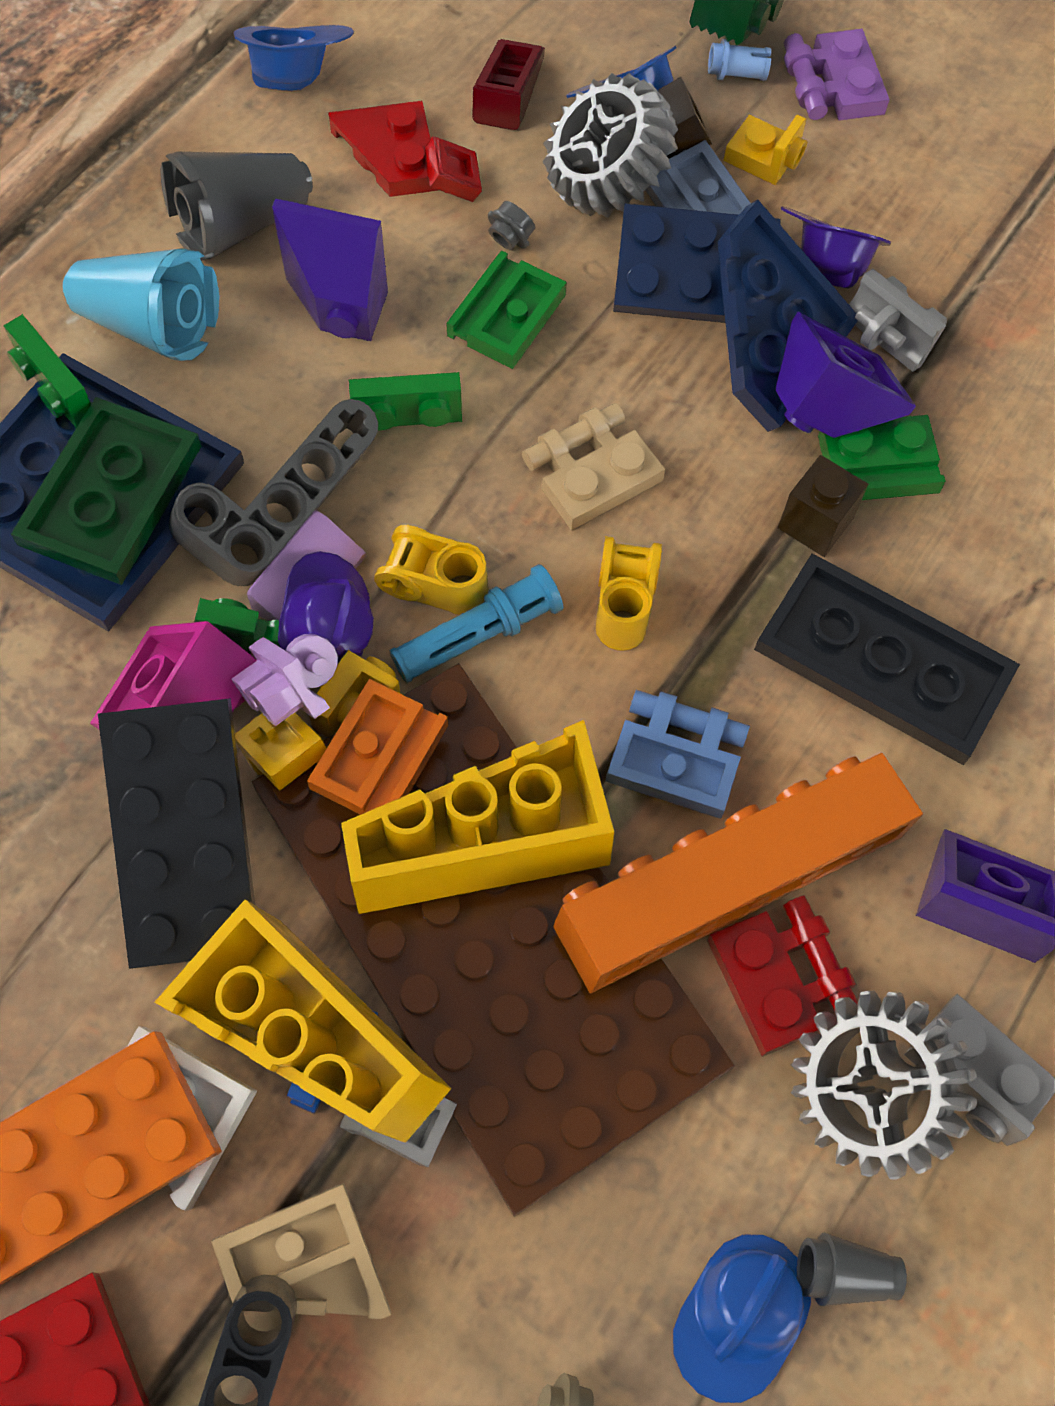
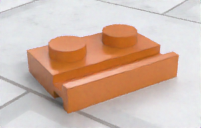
[307,679,448,815]

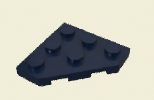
[718,199,858,432]

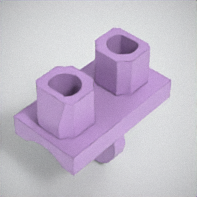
[232,634,338,726]

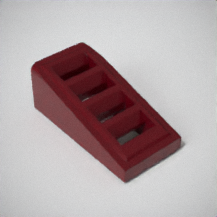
[472,39,545,130]

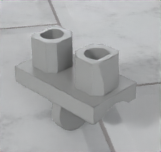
[849,269,947,372]

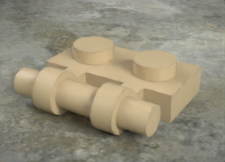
[522,403,665,531]

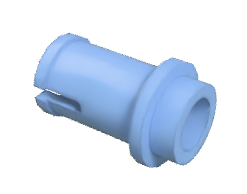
[708,39,772,81]

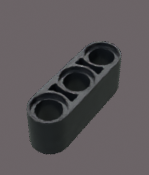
[198,1274,297,1406]

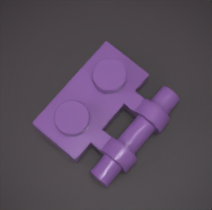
[784,28,890,121]

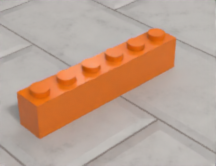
[553,753,923,994]

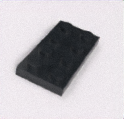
[754,553,1020,765]
[98,698,255,969]

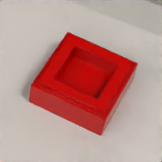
[425,136,482,202]

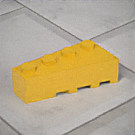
[341,720,614,914]
[154,899,452,1143]

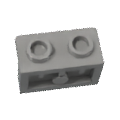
[904,994,1055,1146]

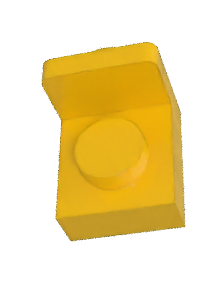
[723,114,808,185]
[309,650,400,738]
[235,713,327,791]

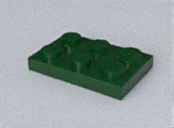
[11,397,202,585]

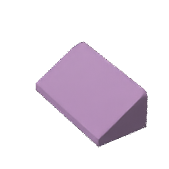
[247,510,366,621]

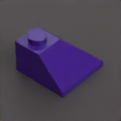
[272,198,388,341]
[776,311,916,438]

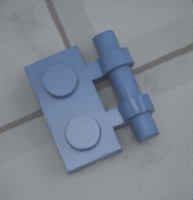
[606,690,750,819]

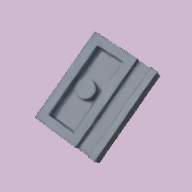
[645,140,751,215]

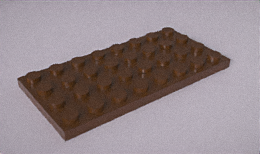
[251,663,735,1217]

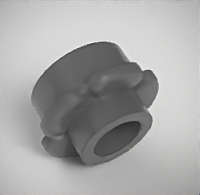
[488,201,535,250]

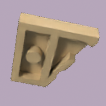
[211,1183,391,1319]

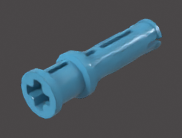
[389,564,564,683]

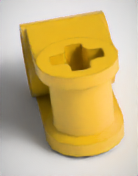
[374,525,489,615]
[596,536,662,651]

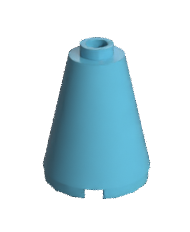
[63,248,220,361]

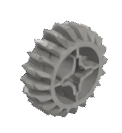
[542,73,678,218]
[791,991,977,1179]

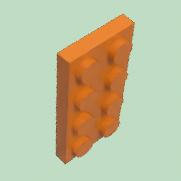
[0,1031,222,1286]

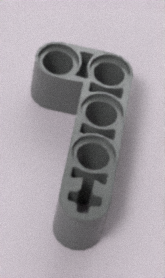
[169,399,378,586]

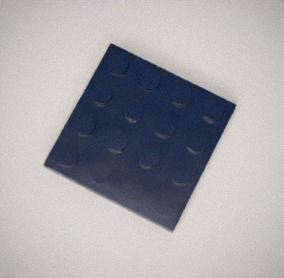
[0,353,244,632]

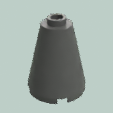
[160,151,313,261]

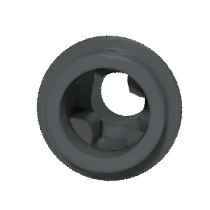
[797,1233,907,1306]

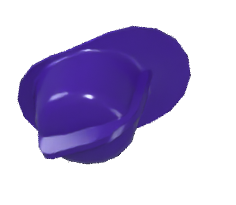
[781,206,891,289]
[278,551,374,665]

